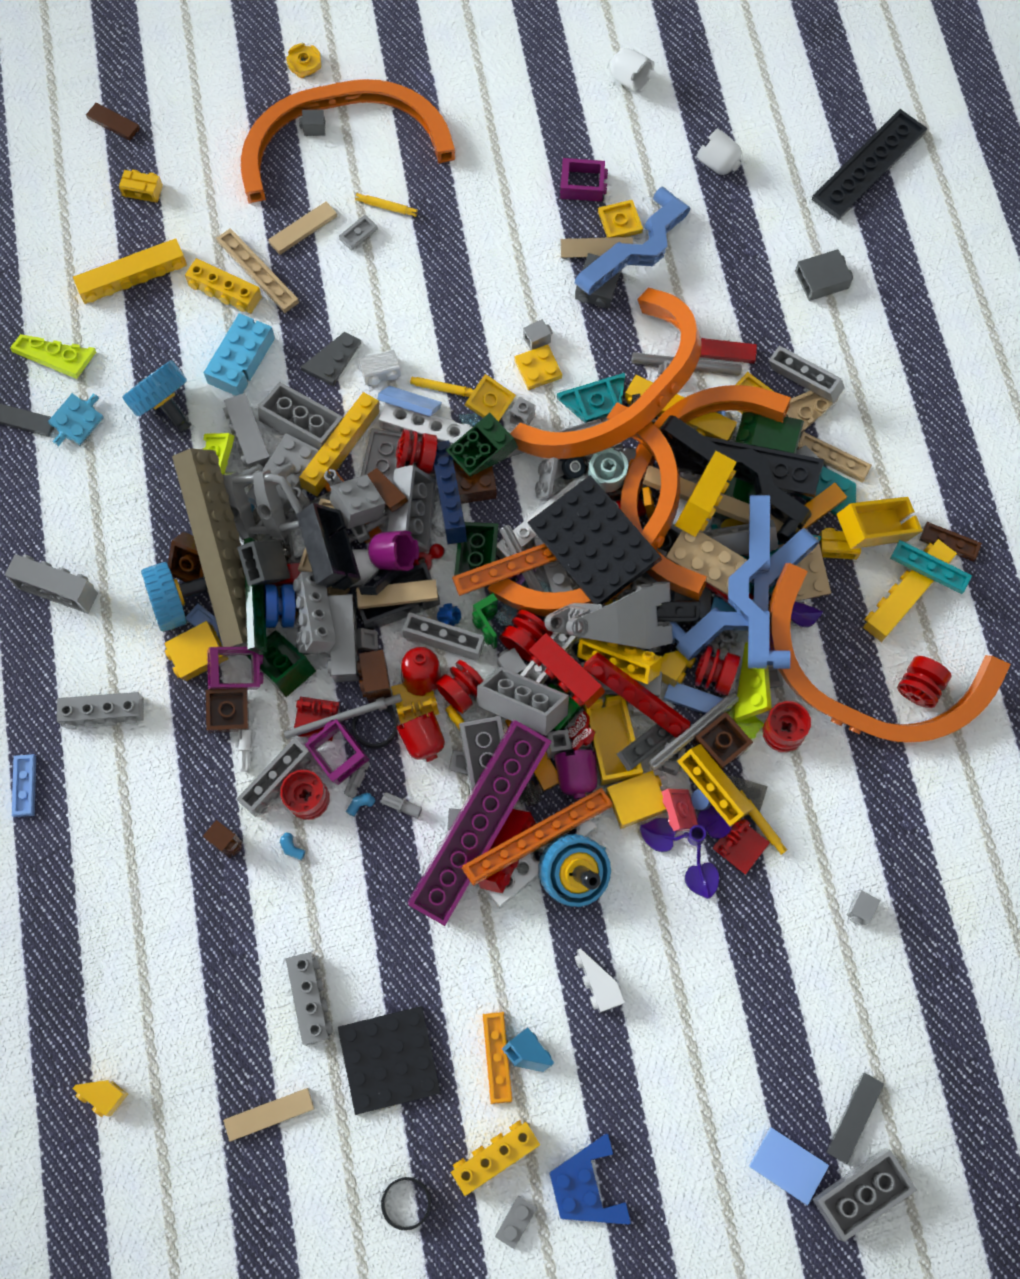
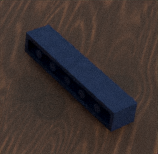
[433,440,467,545]

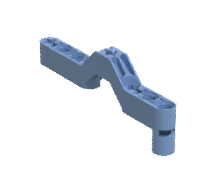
[575,186,690,295]
[728,495,790,669]
[670,528,819,661]

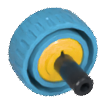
[122,360,192,433]
[141,562,208,632]
[538,834,611,907]

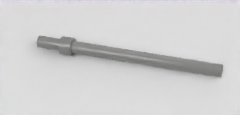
[284,694,402,739]

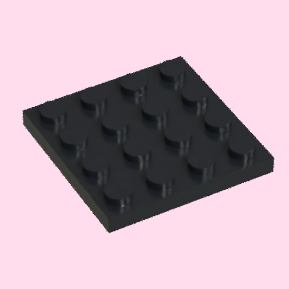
[338,1006,441,1115]

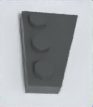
[300,332,361,386]

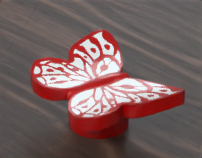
[568,711,596,750]

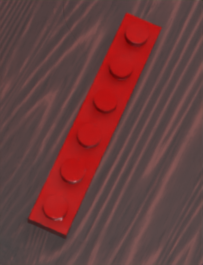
[583,652,690,738]

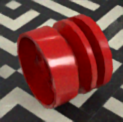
[396,429,437,475]
[499,610,553,662]
[695,646,741,696]
[897,656,952,708]
[434,660,483,714]
[762,701,811,753]
[280,770,330,820]

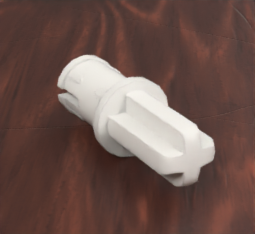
[236,730,253,771]

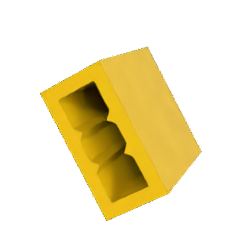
[164,621,229,681]
[606,770,667,829]

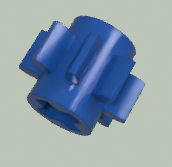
[437,603,461,626]

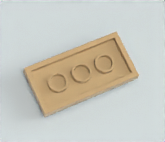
[666,530,747,595]

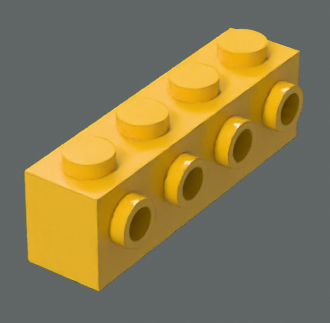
[185,258,262,314]
[577,638,662,684]
[677,744,754,826]
[451,1120,540,1196]

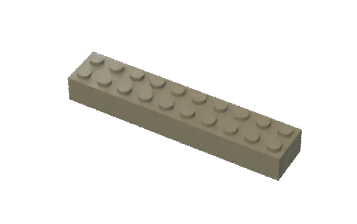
[172,448,248,647]

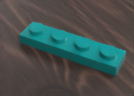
[890,540,972,594]

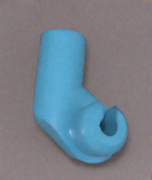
[346,793,375,817]
[280,832,305,860]

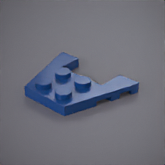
[549,1134,631,1224]

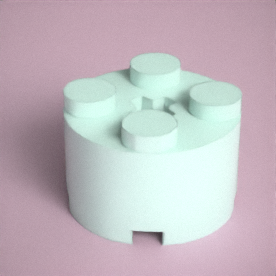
[588,447,628,492]

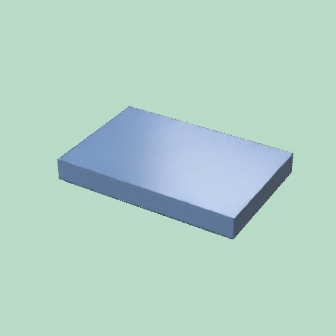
[377,386,442,417]
[748,1127,829,1205]

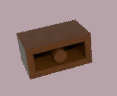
[203,820,243,859]

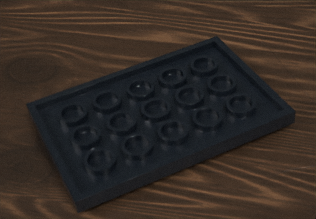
[527,475,662,605]

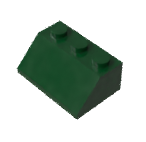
[454,522,499,576]

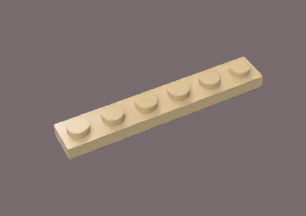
[216,228,299,313]

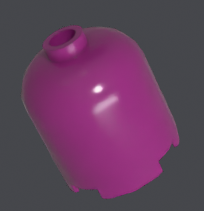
[368,530,419,571]
[555,750,598,800]

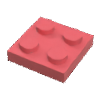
[661,789,698,831]

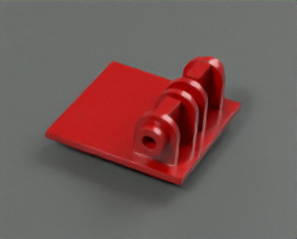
[294,696,340,741]
[712,819,770,875]

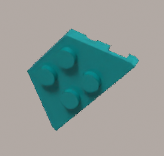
[557,373,625,423]
[796,466,856,516]

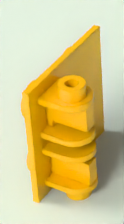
[391,683,439,724]

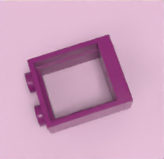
[560,158,608,202]
[207,647,264,690]
[304,719,370,785]

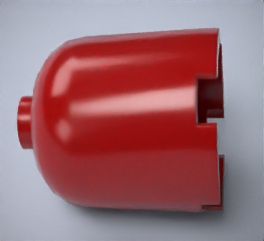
[401,647,441,696]
[396,711,445,762]

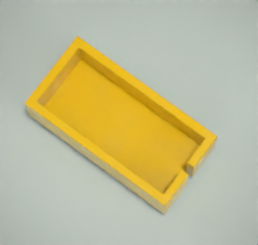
[674,451,736,537]
[836,496,923,549]
[583,695,643,786]

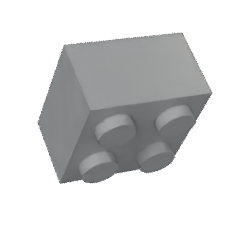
[329,474,385,529]

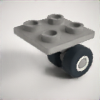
[535,457,586,498]

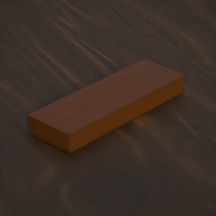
[86,102,140,141]
[367,468,408,513]
[919,522,982,562]

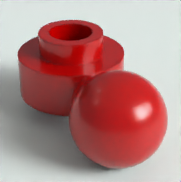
[413,544,445,570]

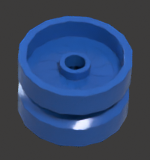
[264,584,296,628]

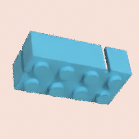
[203,313,275,396]

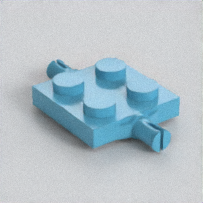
[48,393,104,447]

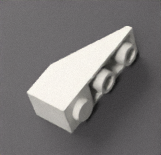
[574,949,625,1013]

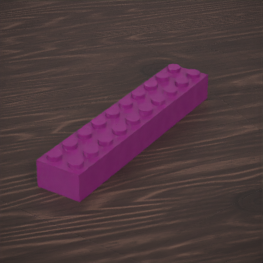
[408,719,552,926]

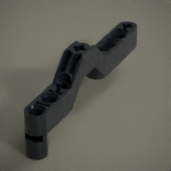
[659,415,811,544]

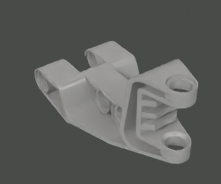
[545,582,673,649]

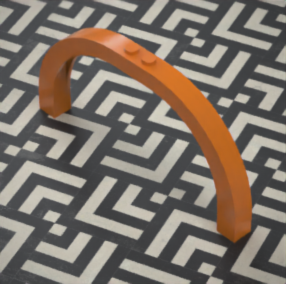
[241,79,455,204]
[510,287,702,459]
[621,385,791,600]
[488,402,680,617]
[769,563,1011,742]

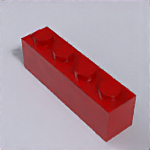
[529,633,606,709]
[478,809,536,894]

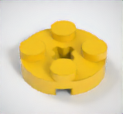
[286,43,321,78]

